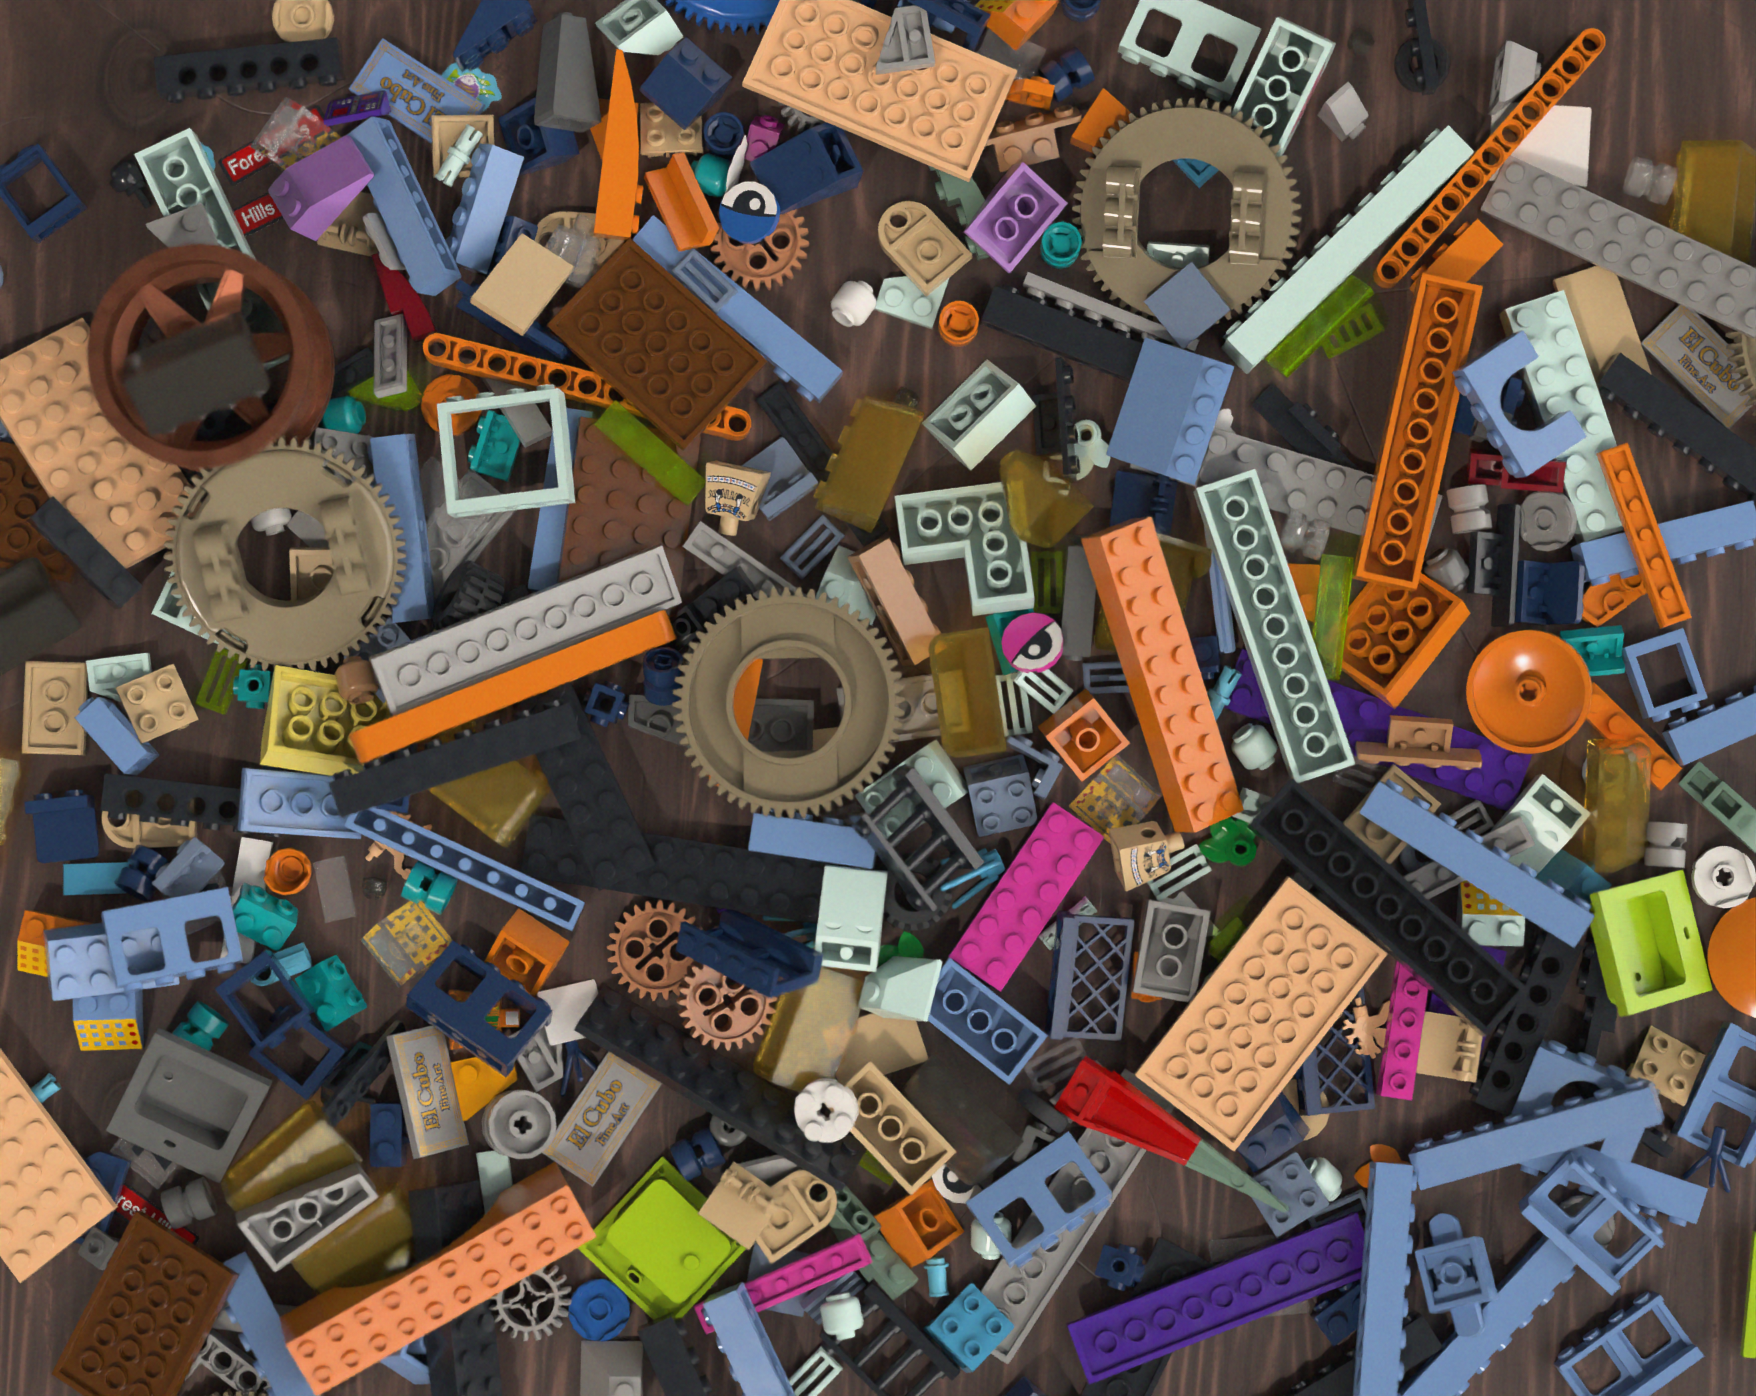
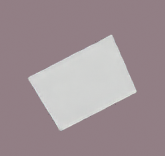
[1489,103,1591,187]

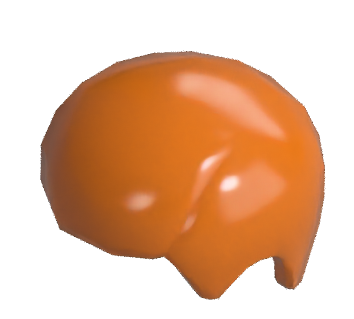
[263,847,312,895]

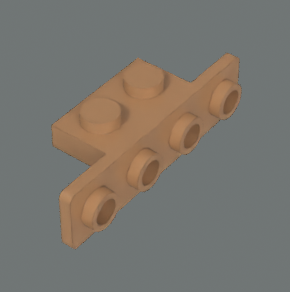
[985,105,1082,172]
[1355,715,1482,770]

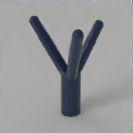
[560,1040,598,1097]
[1683,1126,1731,1193]

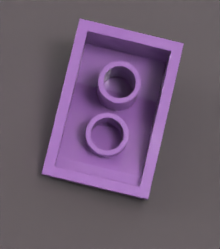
[267,135,375,241]
[964,162,1068,273]

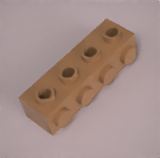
[847,538,944,666]

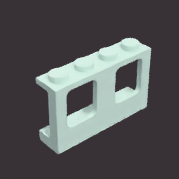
[1118,0,1261,102]

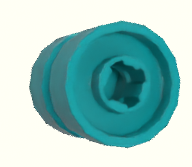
[1040,222,1082,269]
[401,861,458,915]
[172,1000,230,1051]

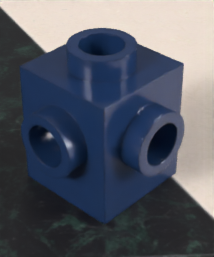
[582,681,629,727]
[1095,1243,1146,1291]

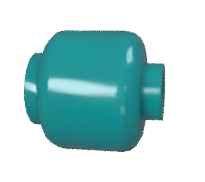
[691,153,731,198]
[319,396,366,434]

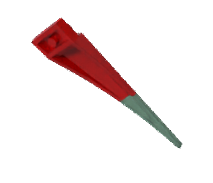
[1054,1056,1289,1212]

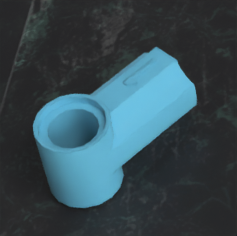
[251,942,313,986]

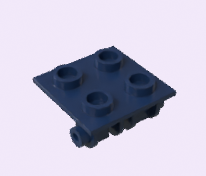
[1109,471,1177,540]

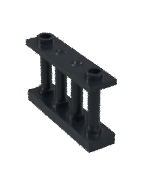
[848,766,984,911]
[819,1280,961,1396]

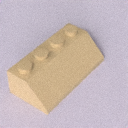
[825,1061,956,1195]

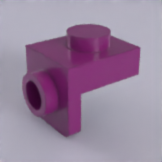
[745,115,785,161]

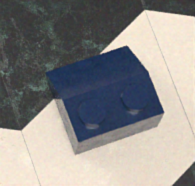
[639,37,732,131]
[498,97,580,176]
[1237,1091,1310,1173]

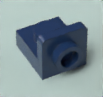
[1190,636,1221,681]

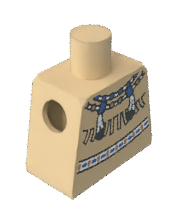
[705,461,771,536]
[1109,821,1184,891]

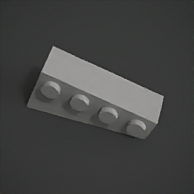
[236,1162,378,1272]

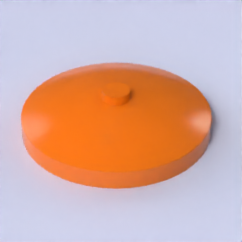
[1466,630,1592,754]
[1707,897,1756,1018]

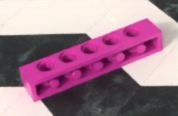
[1376,959,1428,1101]

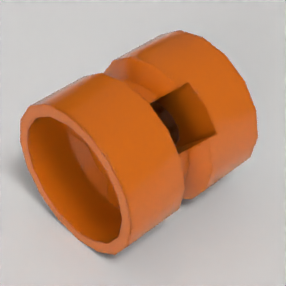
[938,301,979,347]

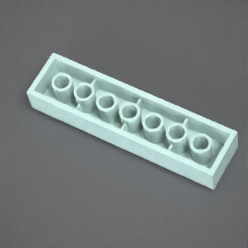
[134,128,289,378]
[1499,290,1624,545]

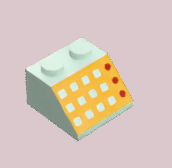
[1456,880,1525,946]

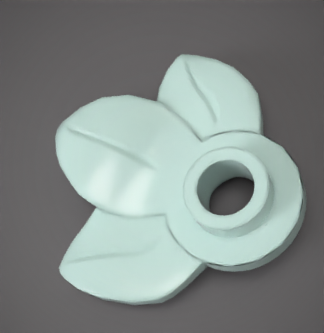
[1050,420,1111,480]

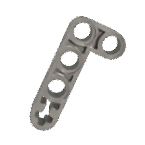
[185,1328,271,1396]

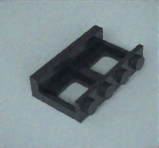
[27,496,143,609]

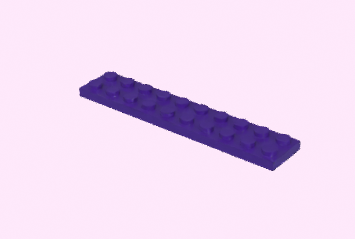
[1224,649,1532,811]
[1066,1212,1365,1384]

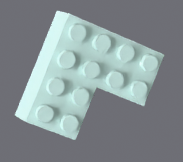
[895,480,1034,616]

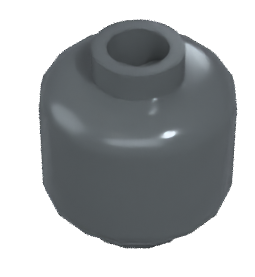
[1423,547,1470,594]
[710,1115,748,1146]

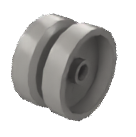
[481,1089,556,1159]

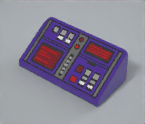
[323,90,391,126]

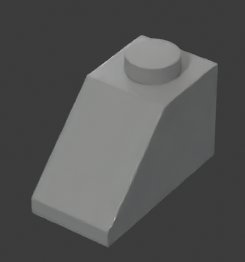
[1318,82,1369,142]

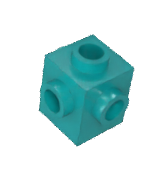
[233,664,274,709]

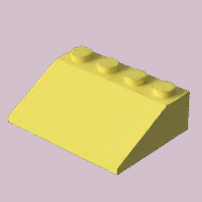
[260,665,390,776]

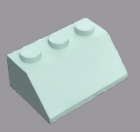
[922,360,1036,470]

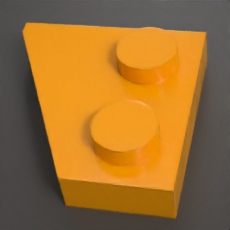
[451,1057,519,1121]

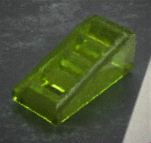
[1315,303,1386,359]

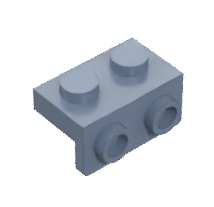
[152,836,225,898]

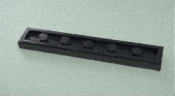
[756,381,889,547]

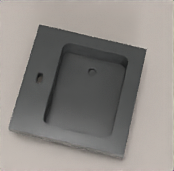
[106,1028,272,1183]

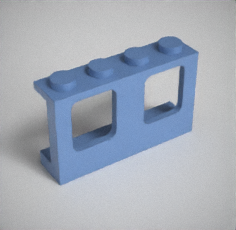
[101,887,243,993]
[1670,1022,1756,1168]
[966,1132,1112,1268]
[1518,1151,1665,1295]
[1553,1291,1704,1396]

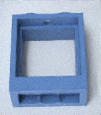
[1622,628,1707,722]
[75,697,159,776]

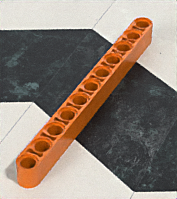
[1373,28,1606,288]
[423,333,751,441]
[349,610,677,764]

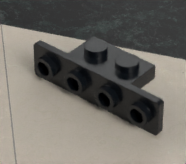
[1032,357,1081,483]
[1252,384,1359,470]
[1467,503,1521,627]
[321,1019,406,1128]

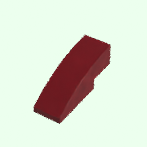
[371,253,438,342]
[1466,448,1566,493]

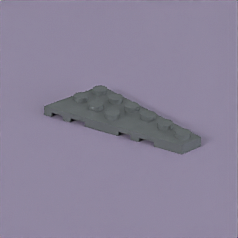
[628,695,814,752]

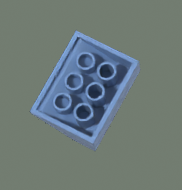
[1106,337,1234,485]

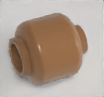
[335,656,379,704]

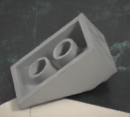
[1133,899,1211,1003]

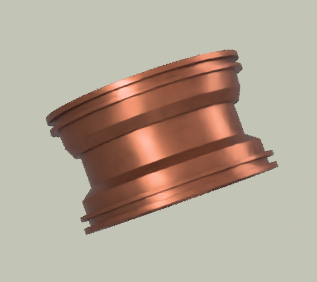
[87,244,335,473]

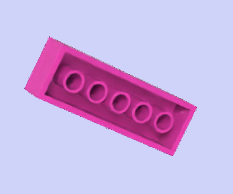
[948,802,1104,992]

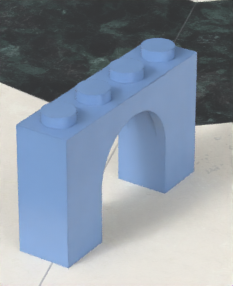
[1452,330,1587,478]
[1512,1040,1660,1165]

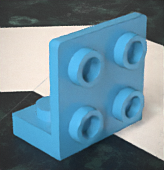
[923,1284,1014,1373]

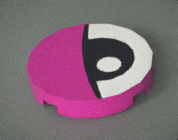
[1001,613,1064,673]

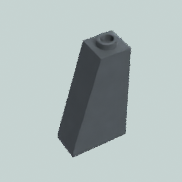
[534,12,602,133]
[1060,534,1096,661]

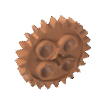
[710,209,809,291]
[607,900,703,1001]
[676,964,777,1051]

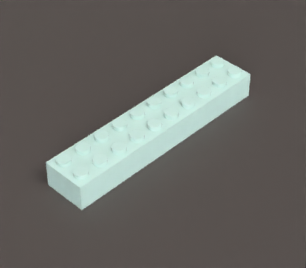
[1221,125,1474,374]
[1193,469,1355,783]

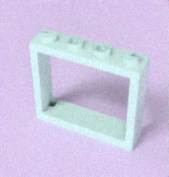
[437,385,575,518]

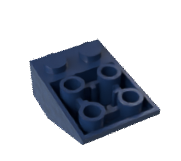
[453,0,537,72]
[750,123,864,215]

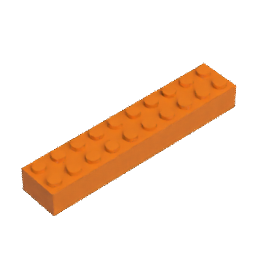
[1351,273,1483,592]
[1081,517,1244,833]

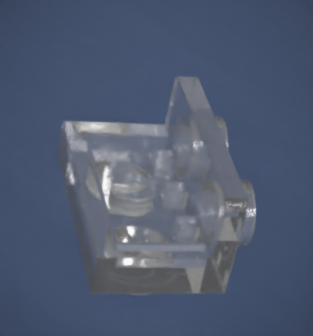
[977,29,1046,80]

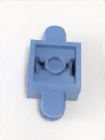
[1415,1213,1498,1337]

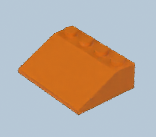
[1316,573,1471,709]

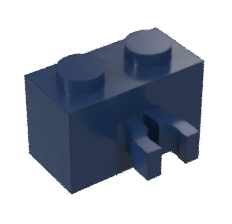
[370,1102,410,1167]

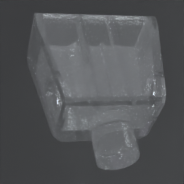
[545,213,601,289]

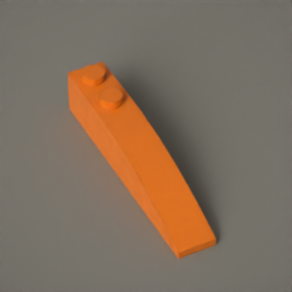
[594,49,643,241]

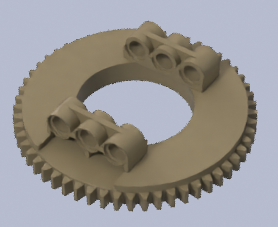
[1072,98,1302,324]
[673,587,905,819]

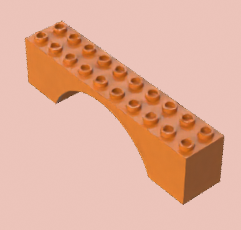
[279,1162,596,1396]

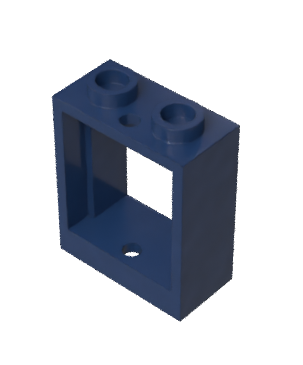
[0,144,87,244]
[215,951,315,1050]
[248,1004,349,1100]

